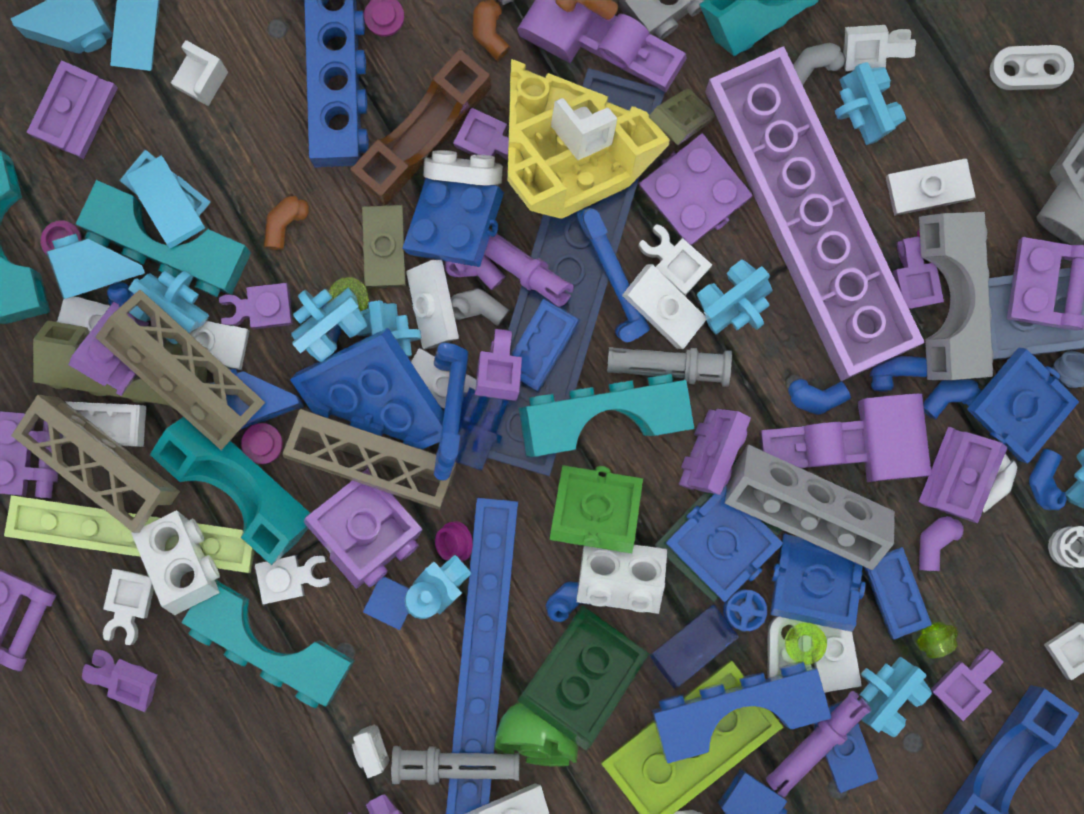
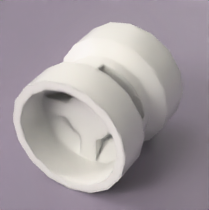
[1048,526,1084,568]

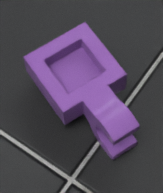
[454,108,509,161]
[893,236,944,309]
[475,329,522,401]
[930,648,1003,721]
[82,650,157,712]

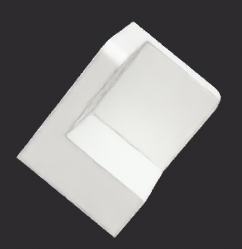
[171,40,228,106]
[551,98,617,160]

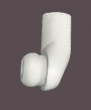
[983,454,1017,513]

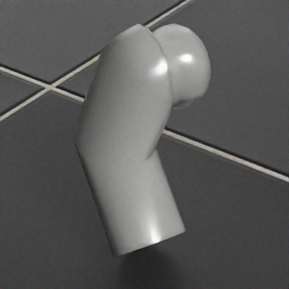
[793,42,845,85]
[450,289,510,326]

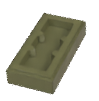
[649,88,716,145]
[362,205,406,288]

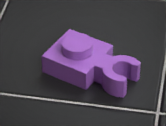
[219,283,293,330]

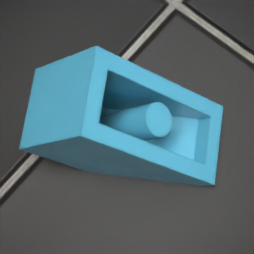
[11,0,113,54]
[46,234,145,299]

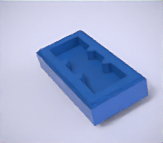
[511,299,581,391]
[864,547,932,639]
[813,700,879,793]

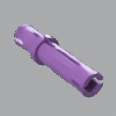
[484,228,574,307]
[766,691,871,797]

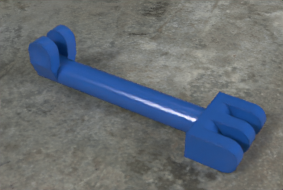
[577,207,650,342]
[433,343,469,481]

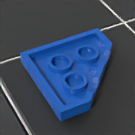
[290,328,444,450]

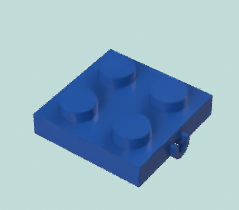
[402,178,504,267]
[967,347,1079,464]
[665,486,783,602]
[770,534,865,632]

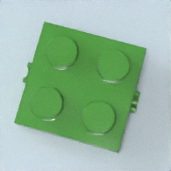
[550,465,643,554]

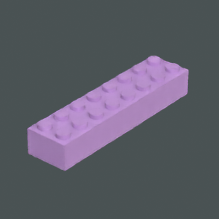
[705,46,924,381]

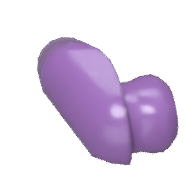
[444,255,506,290]
[919,516,964,571]

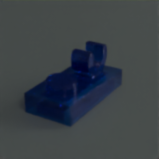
[649,604,739,688]

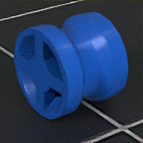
[723,590,767,631]

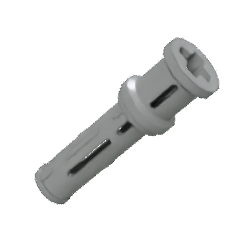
[607,347,732,387]
[391,746,520,785]

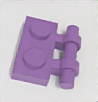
[679,409,751,495]
[0,411,63,498]

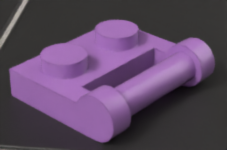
[1007,237,1084,330]
[0,569,56,671]

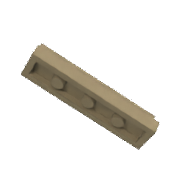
[95,290,265,450]
[11,395,180,533]
[283,409,456,510]

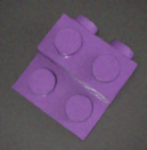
[304,468,422,589]

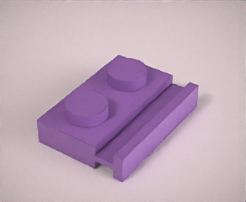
[27,60,118,160]
[68,302,163,396]
[919,427,1007,524]

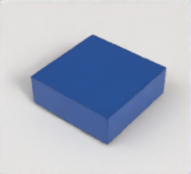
[363,576,410,630]

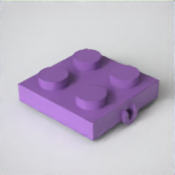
[639,133,753,246]

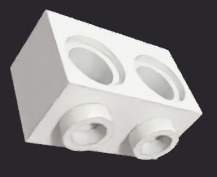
[131,510,220,615]
[576,545,667,614]

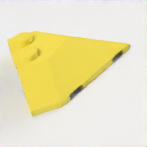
[507,59,670,219]

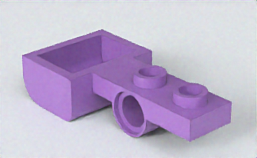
[517,0,687,92]
[759,394,932,482]

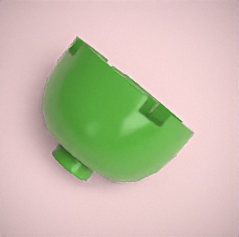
[494,702,579,766]

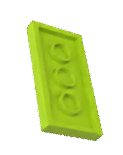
[601,660,783,814]

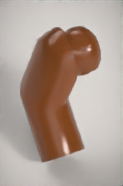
[473,0,511,61]
[555,0,618,20]
[264,196,309,250]

